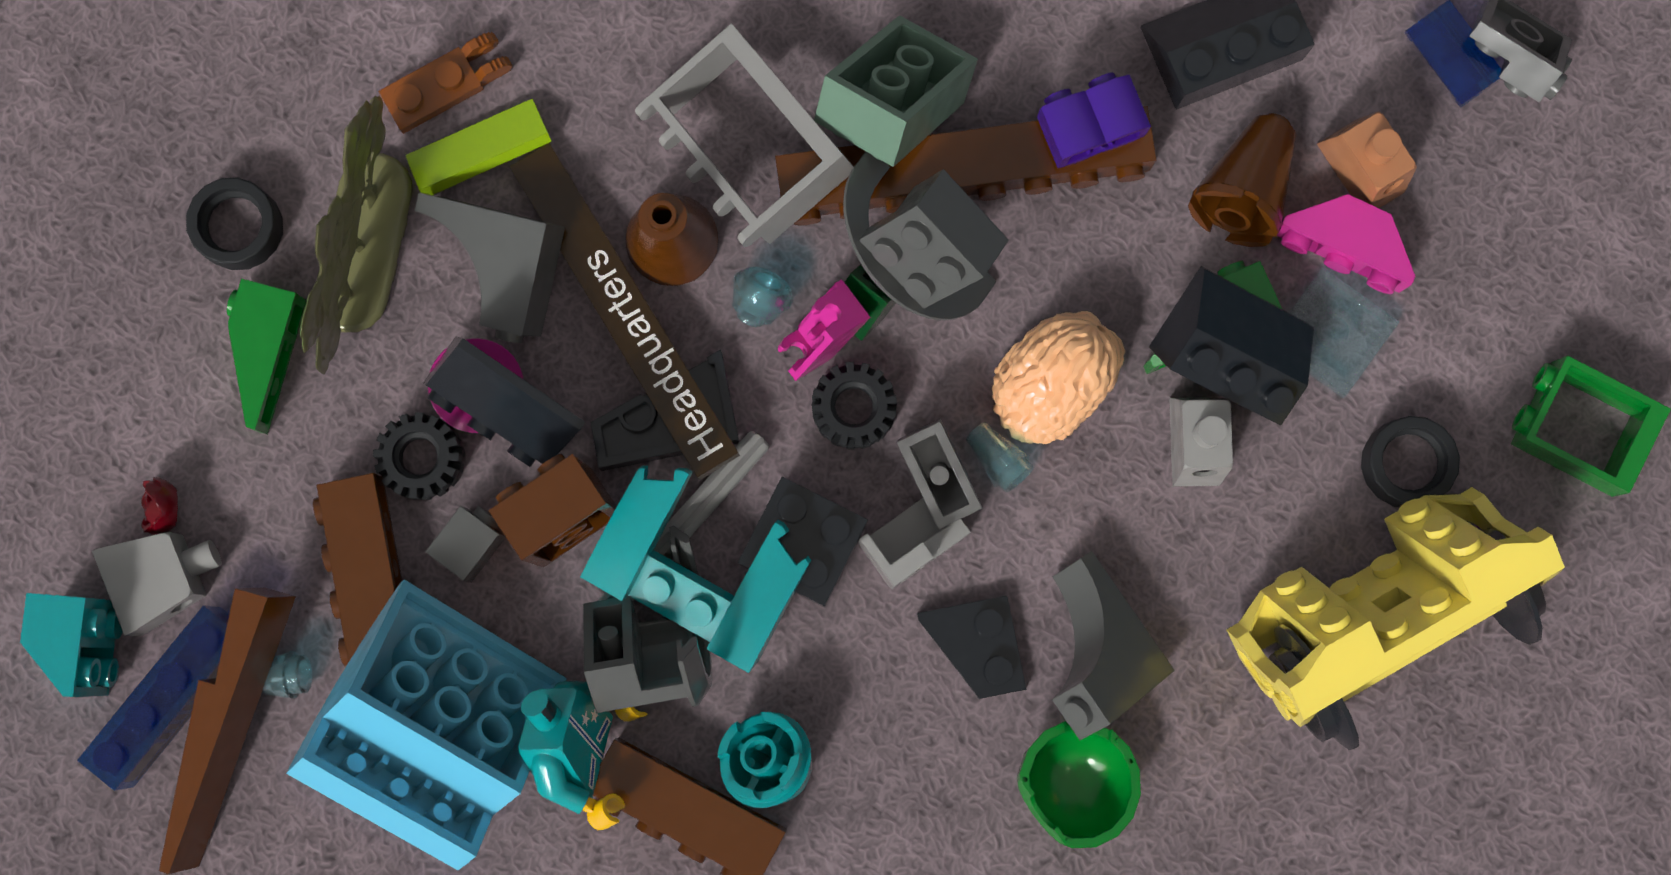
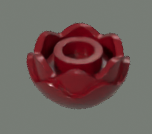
[141,477,178,536]

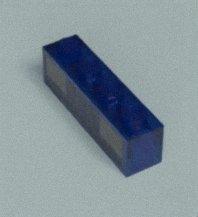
[77,605,229,791]

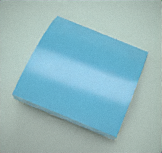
[286,580,566,870]

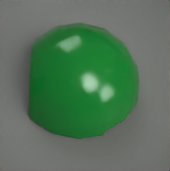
[1017,721,1141,848]

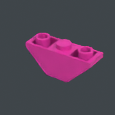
[1277,194,1416,294]

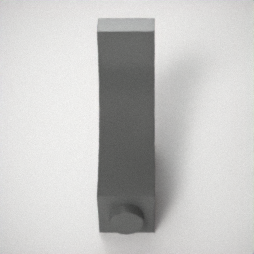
[415,193,565,343]
[1052,551,1175,740]

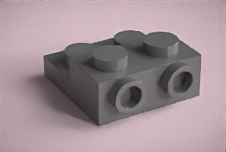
[1469,0,1572,102]

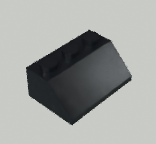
[1140,0,1315,110]
[1149,266,1314,425]
[423,336,585,467]

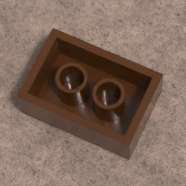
[488,453,617,567]

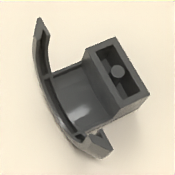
[843,152,1009,320]
[583,526,712,713]

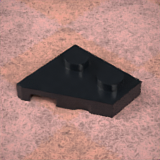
[917,596,1027,699]

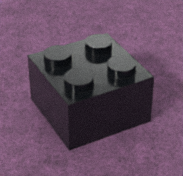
[738,477,868,608]

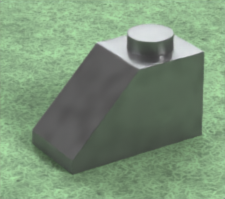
[897,419,982,529]

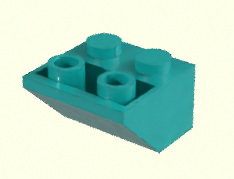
[20,593,123,697]

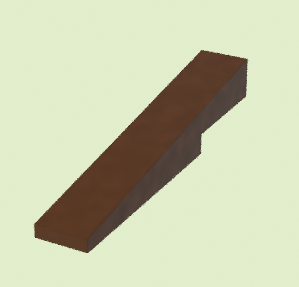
[159,587,296,874]

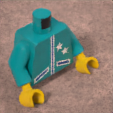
[518,680,647,830]

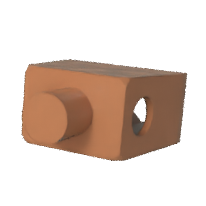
[1317,111,1417,208]

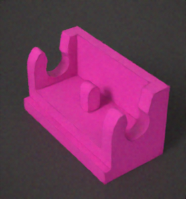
[778,279,871,381]

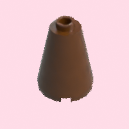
[1188,113,1296,247]
[625,193,718,286]

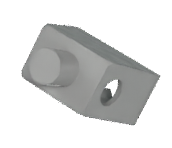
[1169,397,1233,487]
[92,532,222,636]

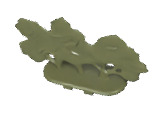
[300,95,412,374]

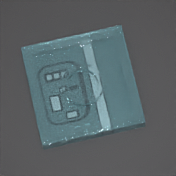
[1289,267,1399,398]

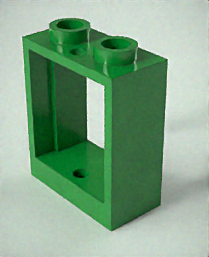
[1511,355,1671,497]

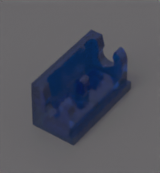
[1405,0,1501,107]

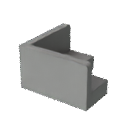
[859,498,971,590]

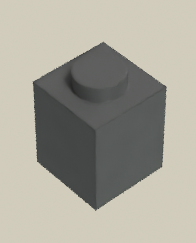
[426,506,506,583]

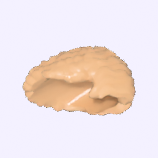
[992,311,1125,444]

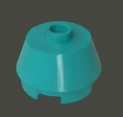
[718,712,812,808]

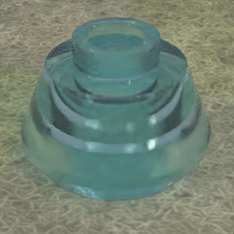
[732,267,793,327]

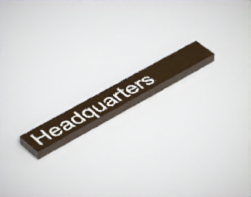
[509,143,740,480]

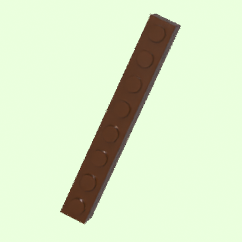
[775,106,1157,226]

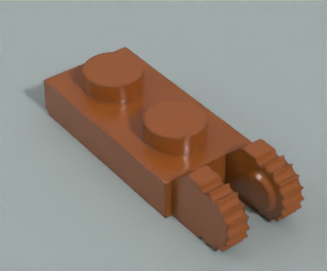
[378,32,513,134]

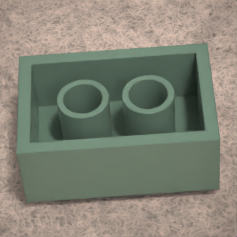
[814,15,978,167]

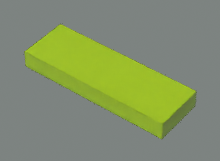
[405,99,552,195]

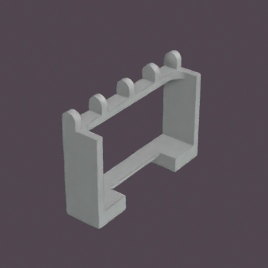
[635,23,854,247]

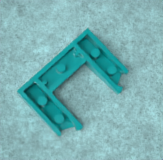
[580,466,812,673]

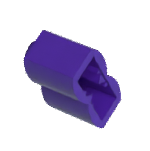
[1037,72,1151,168]

